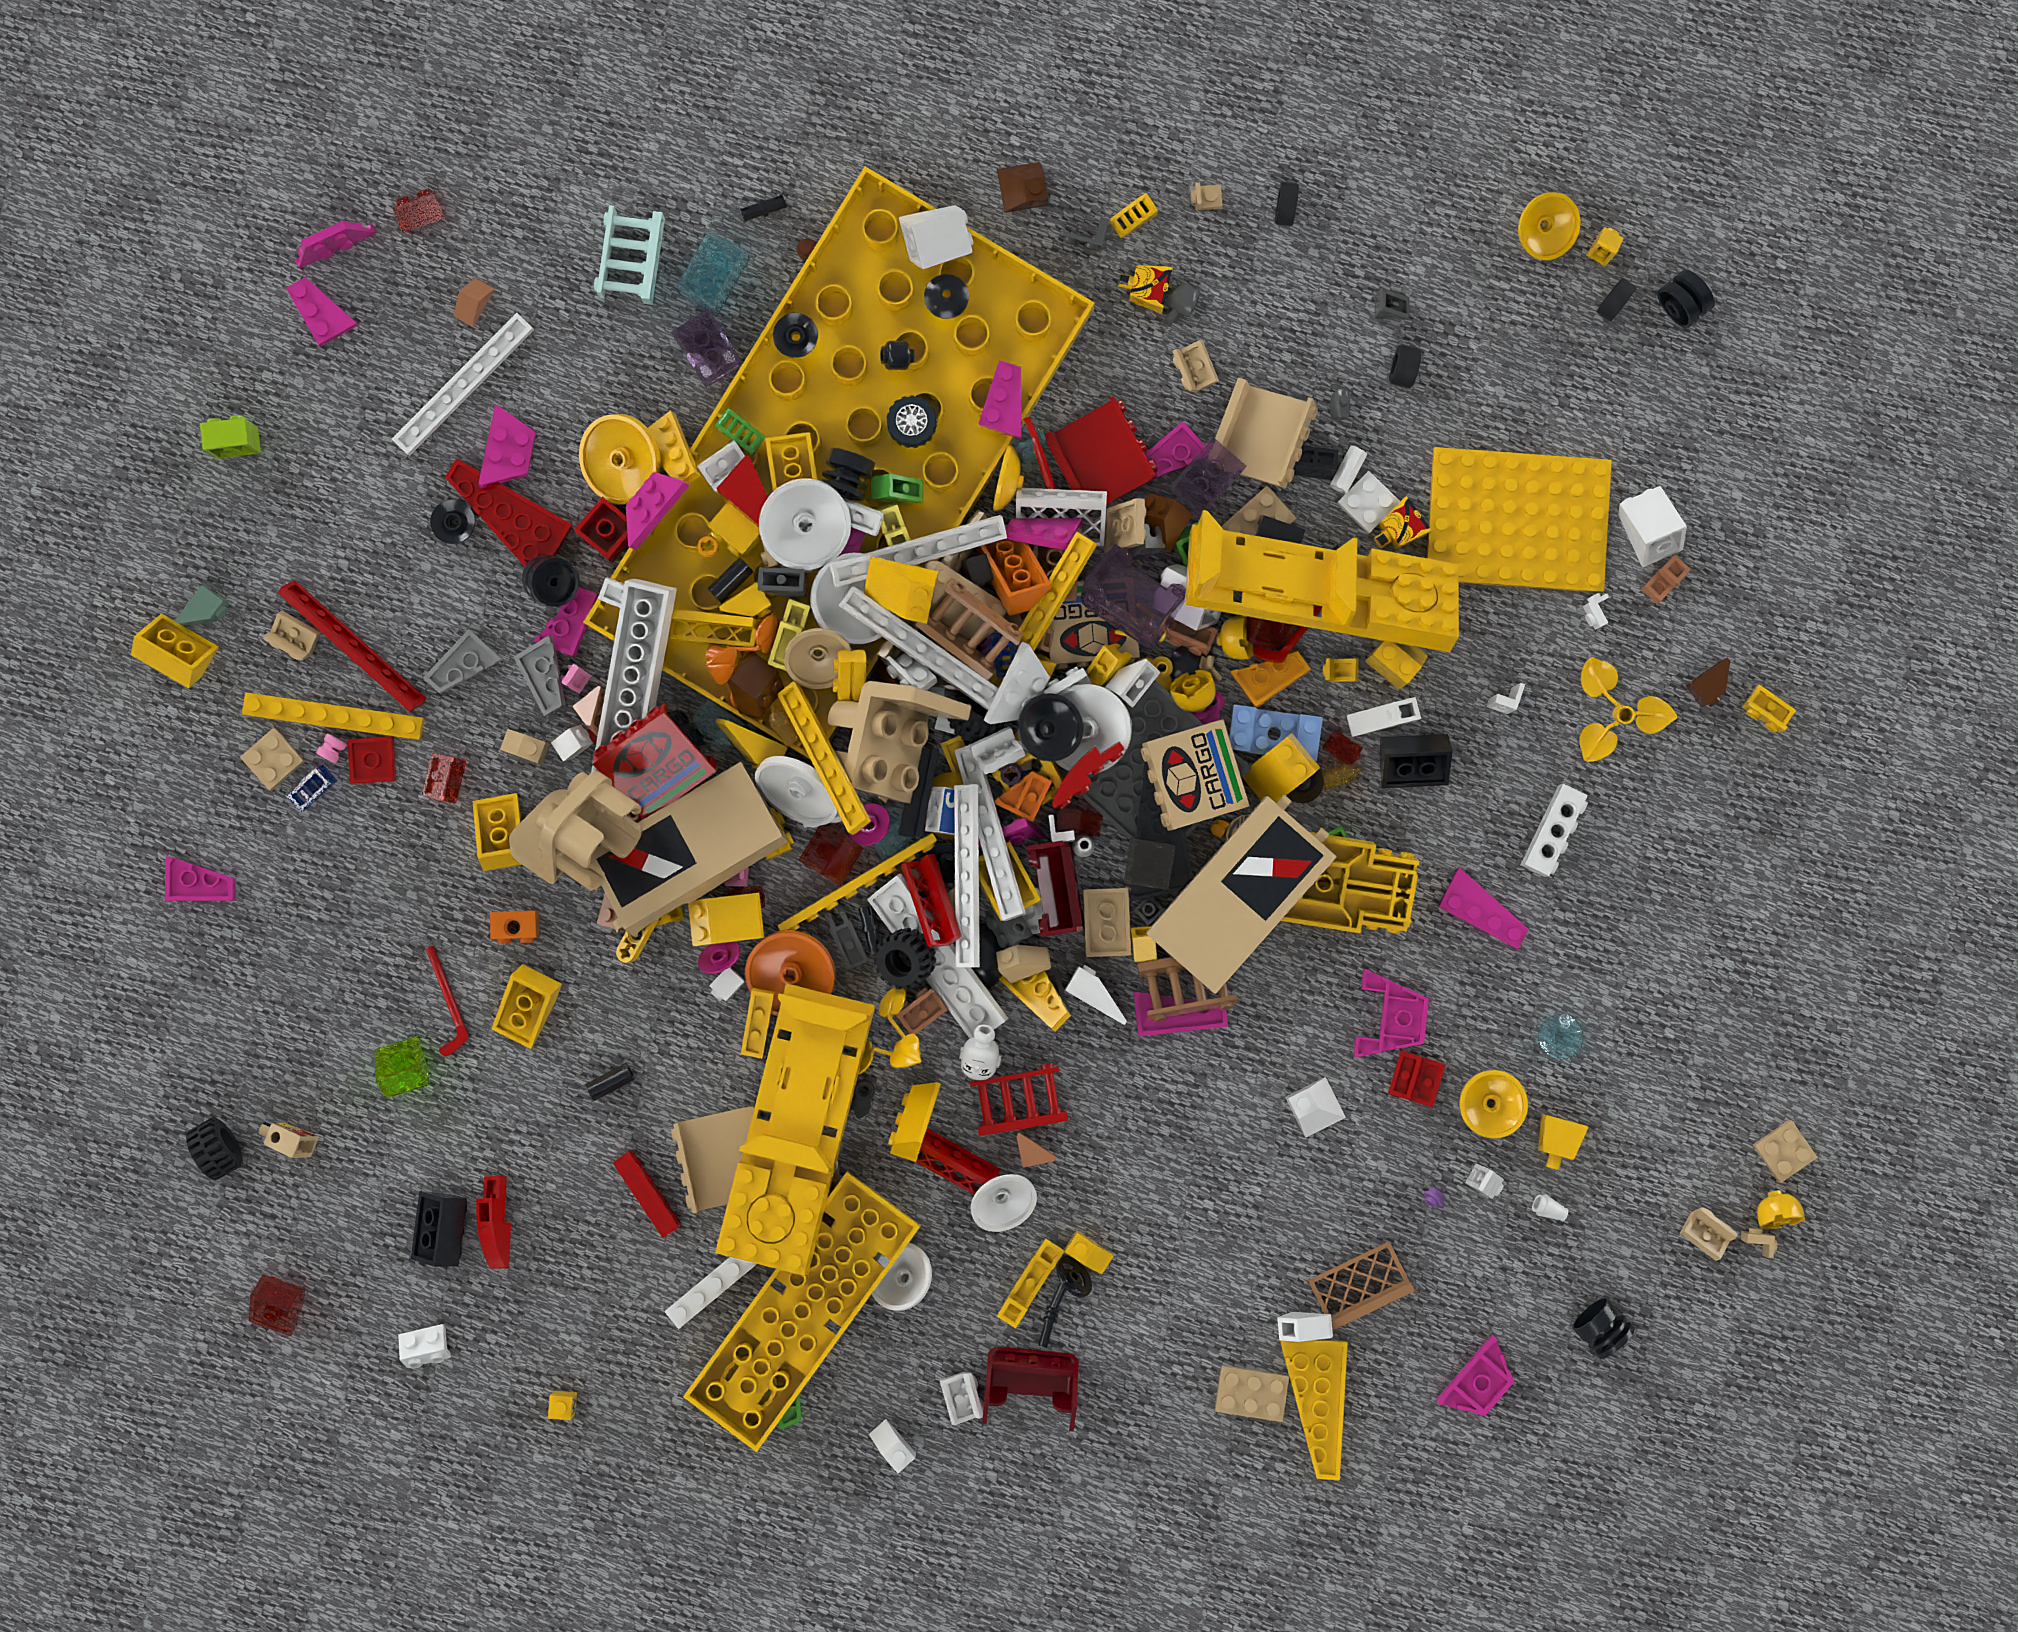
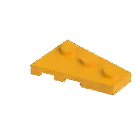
[1230,651,1311,708]

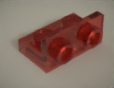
[392,188,445,233]
[421,752,466,804]

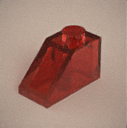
[1055,807,1102,837]

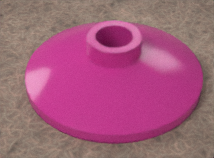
[849,803,890,846]
[698,942,740,974]

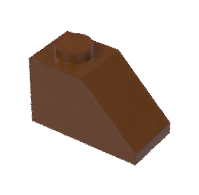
[1685,657,1730,707]

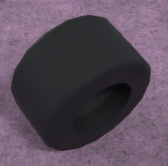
[1389,345,1422,388]

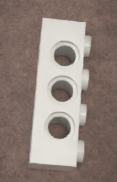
[1520,784,1588,877]

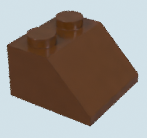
[1144,493,1192,552]
[727,651,784,717]

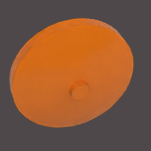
[745,930,836,1017]

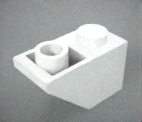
[1277,1312,1333,1342]

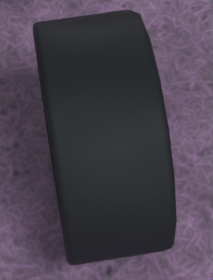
[1275,181,1299,226]
[1597,278,1637,322]

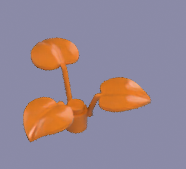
[705,612,779,710]

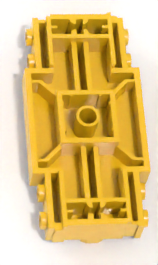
[1281,832,1420,934]

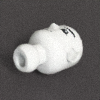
[959,1025,1001,1080]

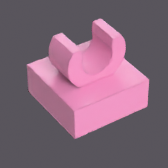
[561,664,592,694]
[725,867,749,887]

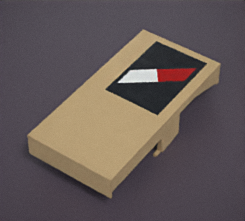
[590,762,788,937]
[1146,795,1337,994]

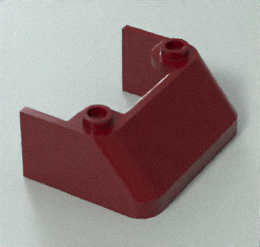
[1027,840,1085,937]
[982,1347,1079,1432]

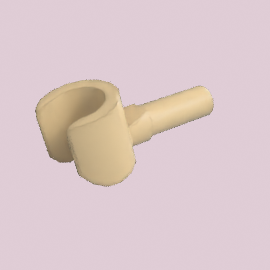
[1199,655,1222,681]

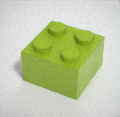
[200,415,261,459]

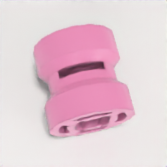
[316,733,347,764]

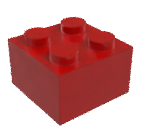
[573,496,628,563]

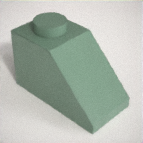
[175,585,230,626]

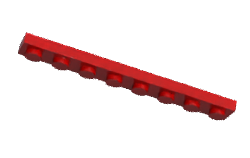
[278,580,427,712]

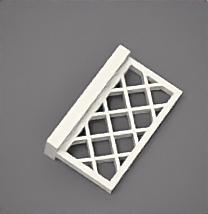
[1016,488,1107,546]

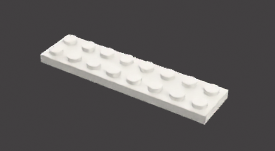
[867,873,1008,1038]

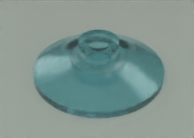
[1538,1014,1584,1060]

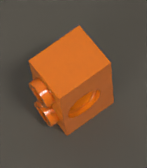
[490,911,540,944]

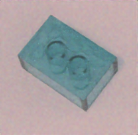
[676,230,750,316]

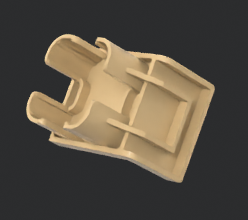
[828,681,971,804]

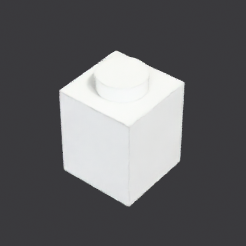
[551,725,593,761]
[709,967,746,1001]

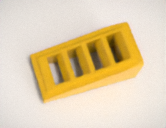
[1109,193,1158,239]

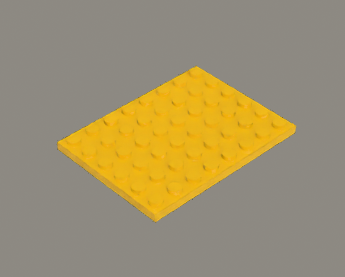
[1426,447,1612,593]

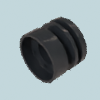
[820,448,875,502]
[1572,1297,1635,1359]

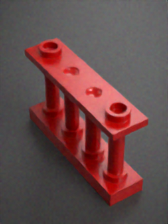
[970,1063,1068,1136]

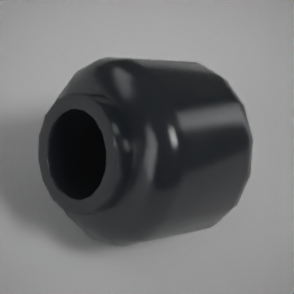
[880,341,914,370]

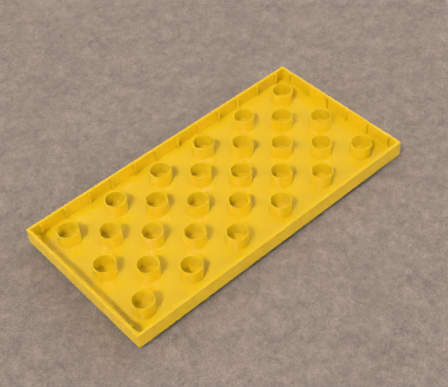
[583,166,1095,760]

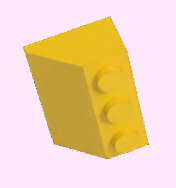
[131,613,219,688]
[888,1082,941,1162]

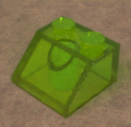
[375,1036,429,1099]

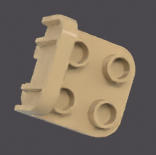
[509,771,642,891]

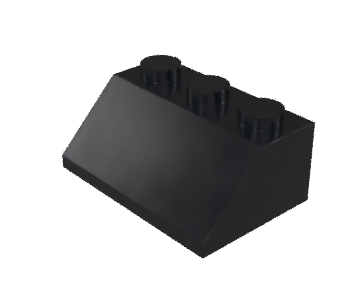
[1379,734,1453,788]
[411,1191,467,1267]

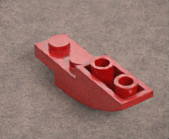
[1052,741,1124,808]
[476,1176,511,1269]

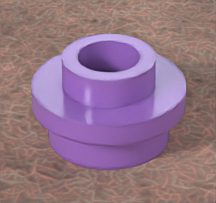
[1423,1187,1446,1208]

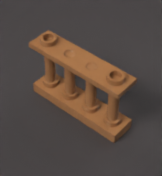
[915,578,1024,681]
[1137,957,1238,1022]

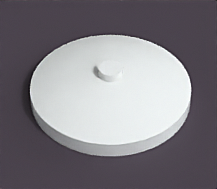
[759,479,851,570]
[810,553,898,645]
[1043,684,1132,774]
[755,756,838,825]

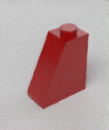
[716,454,768,528]

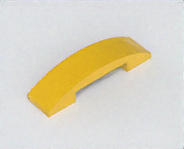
[997,1238,1065,1329]

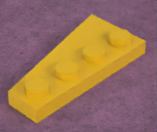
[648,410,700,484]
[999,971,1071,1032]

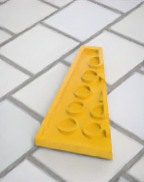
[1280,1339,1348,1480]

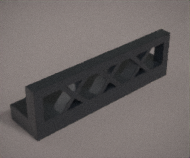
[898,748,939,840]

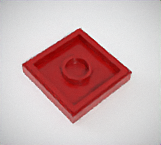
[347,736,396,785]

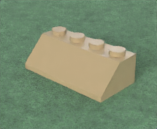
[923,561,1007,645]

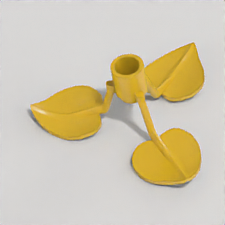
[1579,657,1677,762]
[850,987,921,1075]

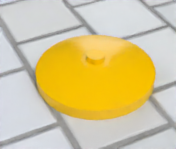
[579,414,661,505]

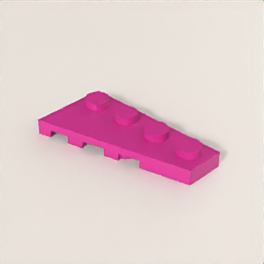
[1133,992,1228,1036]

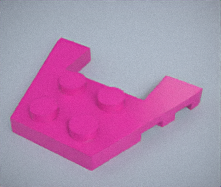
[1353,969,1429,1057]

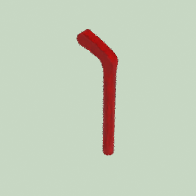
[1023,416,1062,518]
[1253,605,1322,663]
[425,946,469,1056]

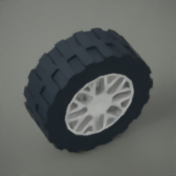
[887,395,937,448]

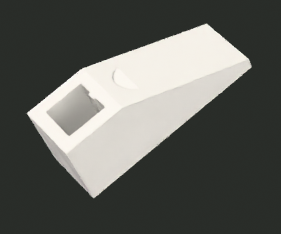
[1346,697,1421,737]

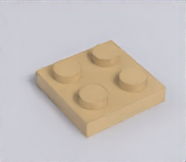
[240,728,305,791]
[1753,1120,1818,1183]

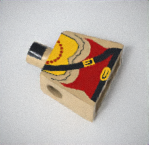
[259,1122,319,1158]

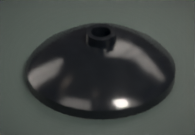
[1017,693,1083,762]
[953,923,1004,989]

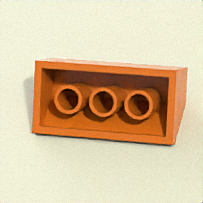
[977,539,1051,616]

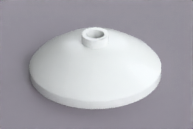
[971,1174,1037,1232]
[872,1243,932,1311]

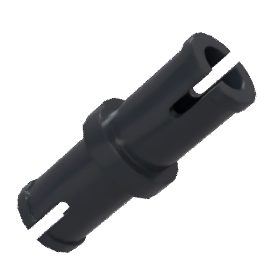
[740,194,787,222]
[858,905,881,953]

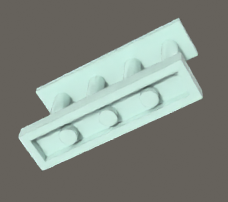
[594,205,665,305]

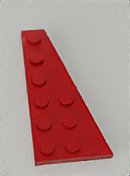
[445,459,573,567]

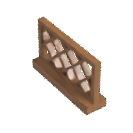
[1308,1241,1415,1331]

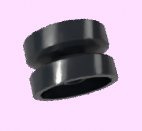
[1657,270,1715,328]
[522,554,579,607]

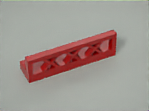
[901,854,962,948]
[916,1128,1001,1195]
[613,1150,682,1238]

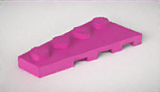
[1438,867,1529,949]

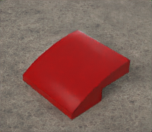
[1388,1050,1446,1108]

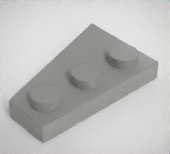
[423,629,503,694]
[514,635,566,716]

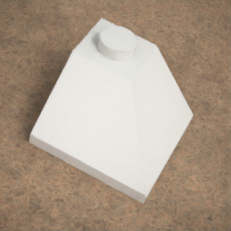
[1285,1077,1346,1138]

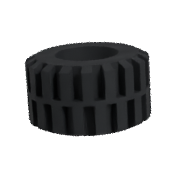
[947,691,1006,744]
[874,928,936,990]
[186,1117,243,1181]

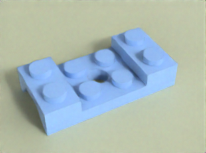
[1229,705,1323,762]

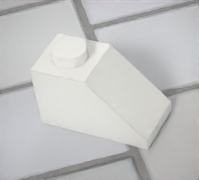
[1106,659,1160,708]
[869,1419,916,1473]

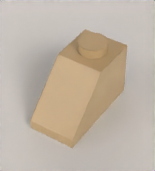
[500,729,550,765]
[996,945,1051,983]

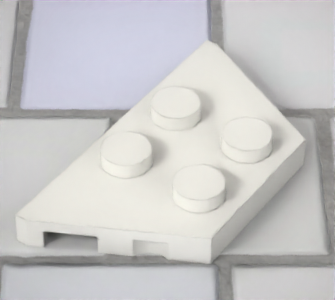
[984,641,1050,724]

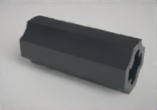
[707,557,754,603]
[585,1063,635,1101]

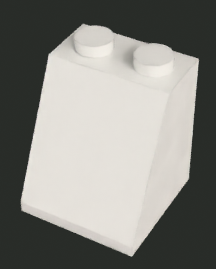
[899,205,973,269]
[1618,486,1687,567]
[1152,564,1221,631]

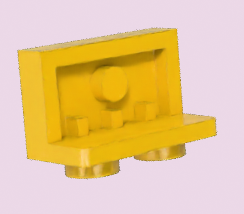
[1742,684,1796,733]

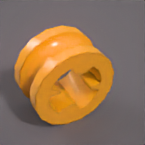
[697,536,719,558]

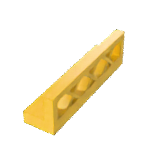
[668,609,760,647]

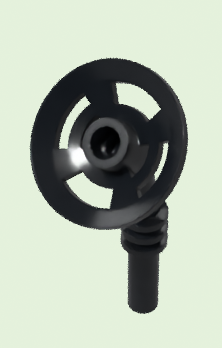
[1039,1256,1092,1348]

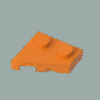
[994,771,1053,822]

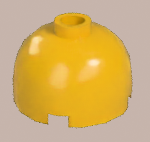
[1217,615,1254,660]
[1170,670,1216,712]
[1757,1190,1805,1229]

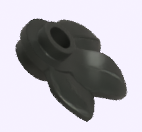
[849,1079,875,1119]

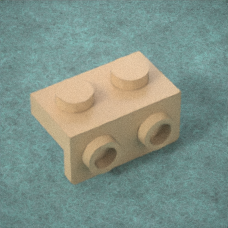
[1173,340,1219,393]
[263,611,321,660]
[1680,1207,1738,1261]

